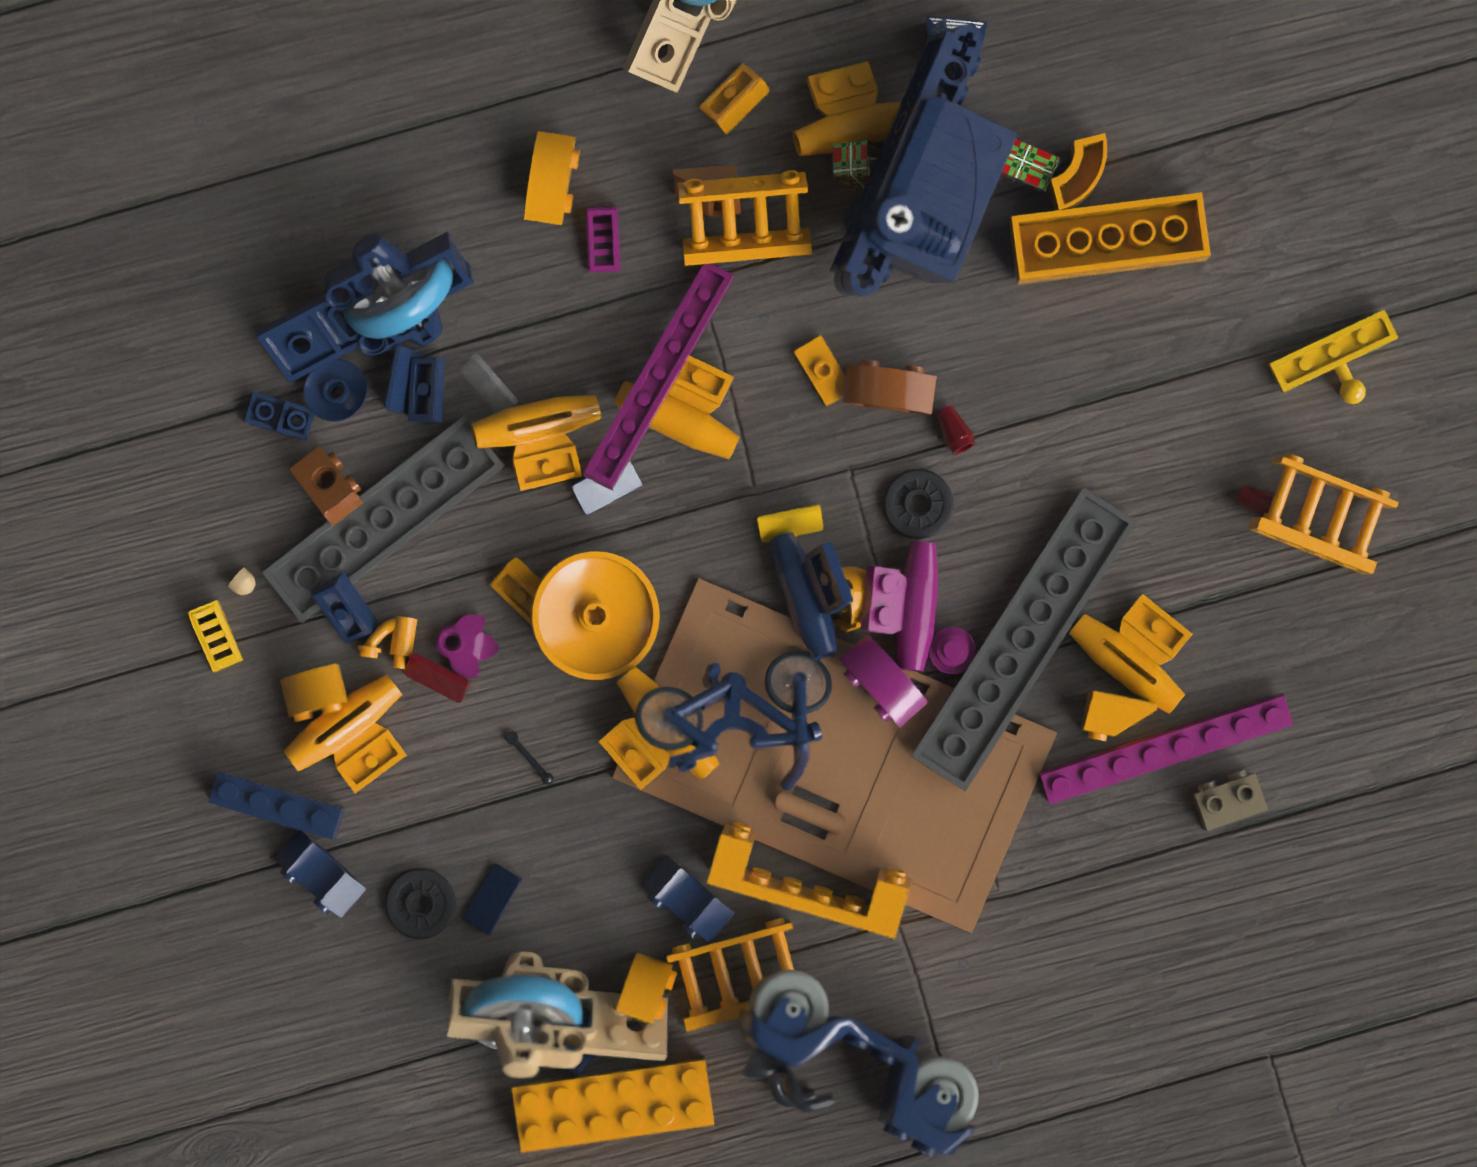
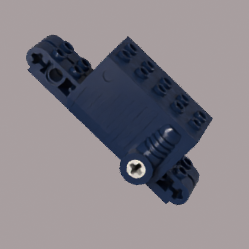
[829,25,1018,296]

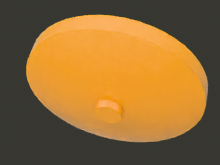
[531,551,660,680]

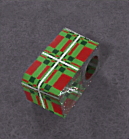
[1000,139,1062,194]
[833,140,880,191]

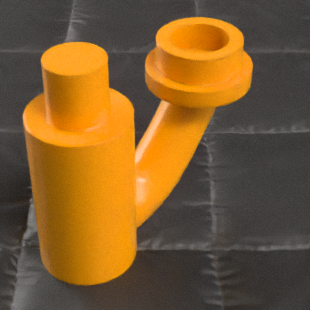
[357,616,417,669]

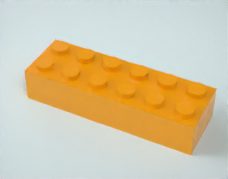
[1009,192,1211,285]
[512,1058,714,1153]

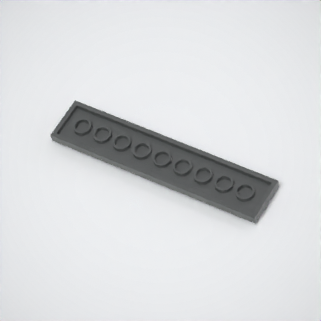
[911,487,1137,791]

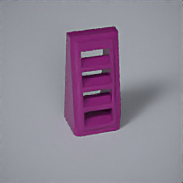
[585,205,621,273]

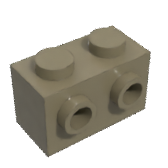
[1191,770,1268,831]

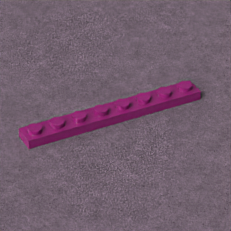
[584,263,733,491]
[1039,693,1293,805]

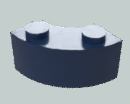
[275,830,366,918]
[642,855,735,943]

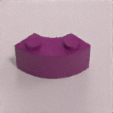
[839,634,928,728]

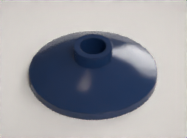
[304,359,368,422]

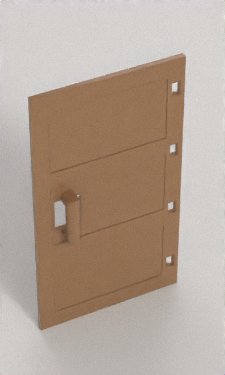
[612,578,1057,933]

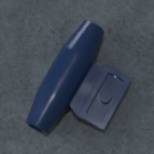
[769,532,854,660]

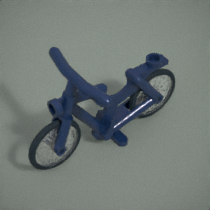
[635,652,832,790]

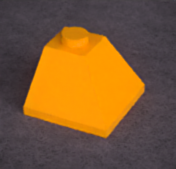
[1081,691,1158,742]

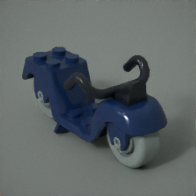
[739,969,979,1158]

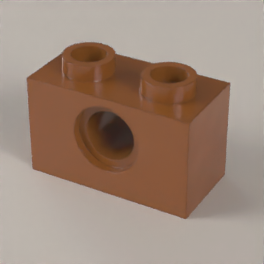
[289,446,363,526]

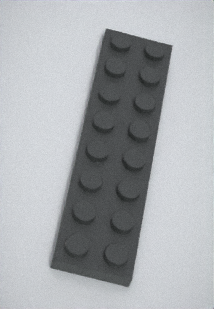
[262,415,505,623]

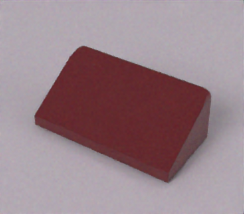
[405,652,471,703]

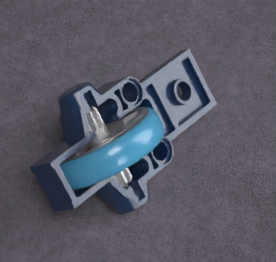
[256,231,474,383]

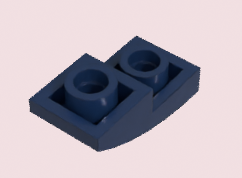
[243,391,315,441]

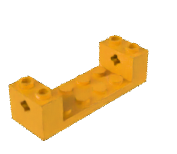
[707,822,911,939]

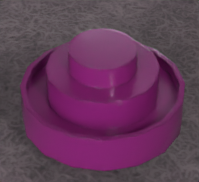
[929,627,976,675]

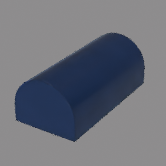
[408,357,445,424]

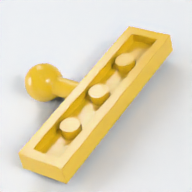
[1268,309,1399,404]

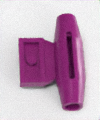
[860,541,939,672]

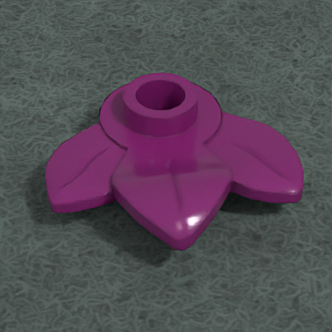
[436,614,500,678]

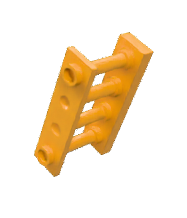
[678,170,812,266]
[1248,453,1399,574]
[667,918,794,1032]

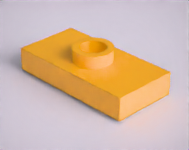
[793,335,845,407]

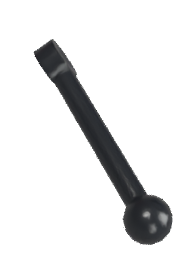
[505,731,554,785]

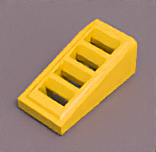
[187,600,243,673]

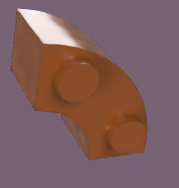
[842,360,937,414]

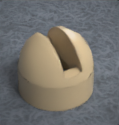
[227,567,255,595]

